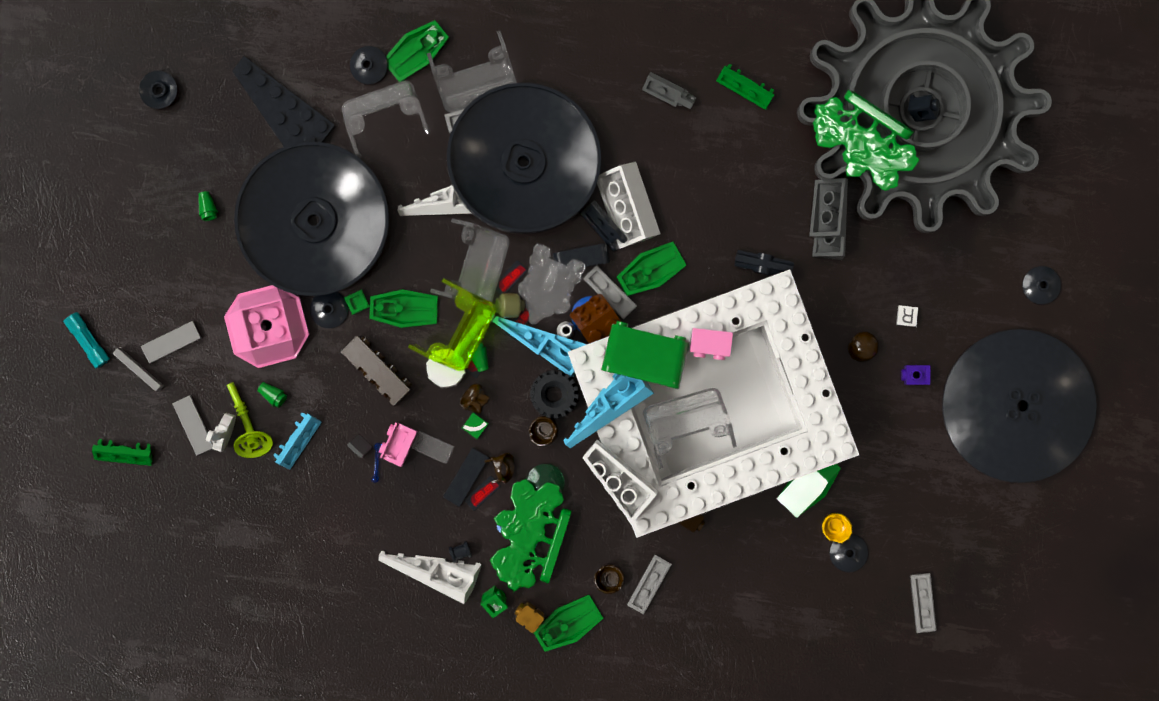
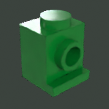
[481,586,508,618]

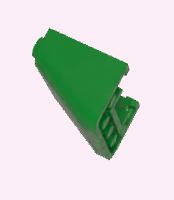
[601,321,689,389]

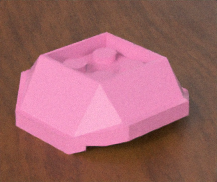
[224,285,309,368]

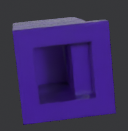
[901,365,930,385]

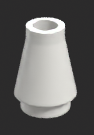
[557,321,576,339]

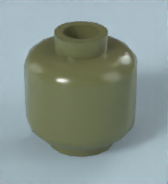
[495,293,525,318]

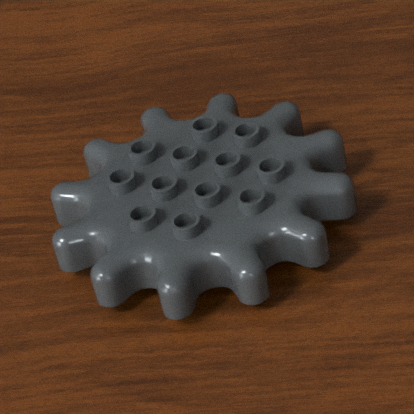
[797,0,1052,234]

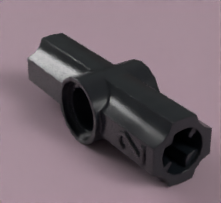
[734,250,794,275]

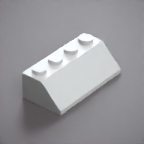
[597,162,660,249]

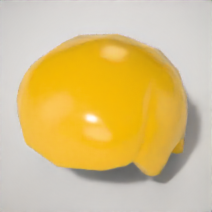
[822,513,852,543]

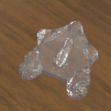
[518,243,585,324]

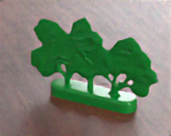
[813,89,919,191]
[490,479,572,592]

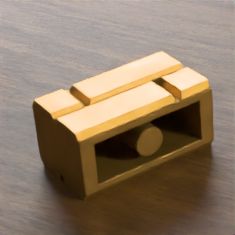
[514,602,544,633]

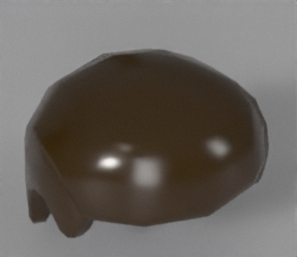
[848,332,879,362]
[529,417,558,446]
[594,565,625,594]

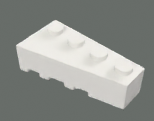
[583,440,658,524]

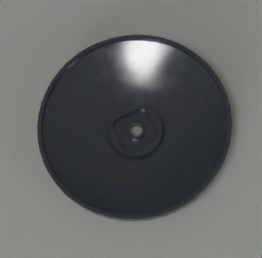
[447,83,601,234]
[234,142,389,296]
[942,329,1097,483]

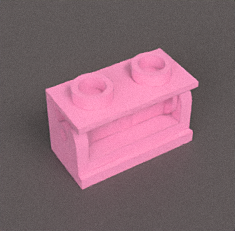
[689,328,733,360]
[379,422,418,467]

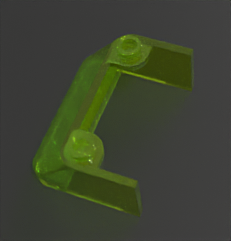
[408,278,496,371]

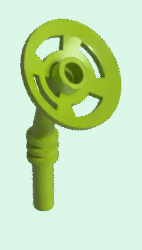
[227,382,273,458]

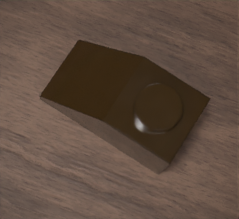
[678,514,705,533]

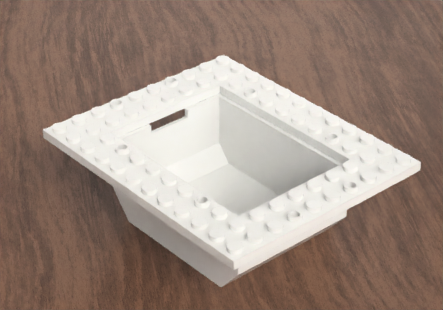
[568,270,859,538]

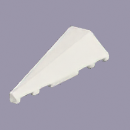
[398,185,471,216]
[379,551,481,604]

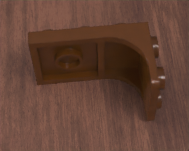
[570,294,621,344]

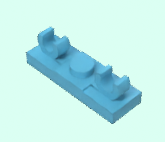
[274,413,322,470]

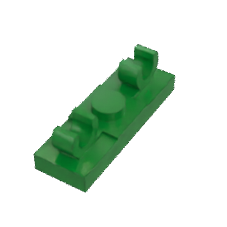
[716,64,774,110]
[92,439,153,466]

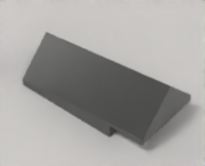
[810,178,848,260]

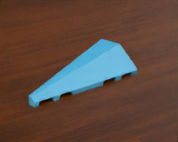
[493,316,587,377]
[563,374,654,448]

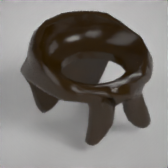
[460,384,489,413]
[484,453,515,483]

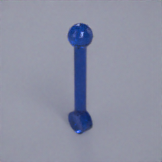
[371,443,381,483]

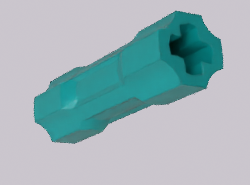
[63,312,110,369]

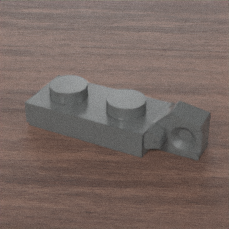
[642,72,696,109]

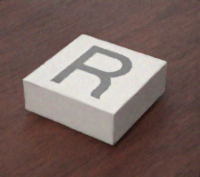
[896,305,918,327]

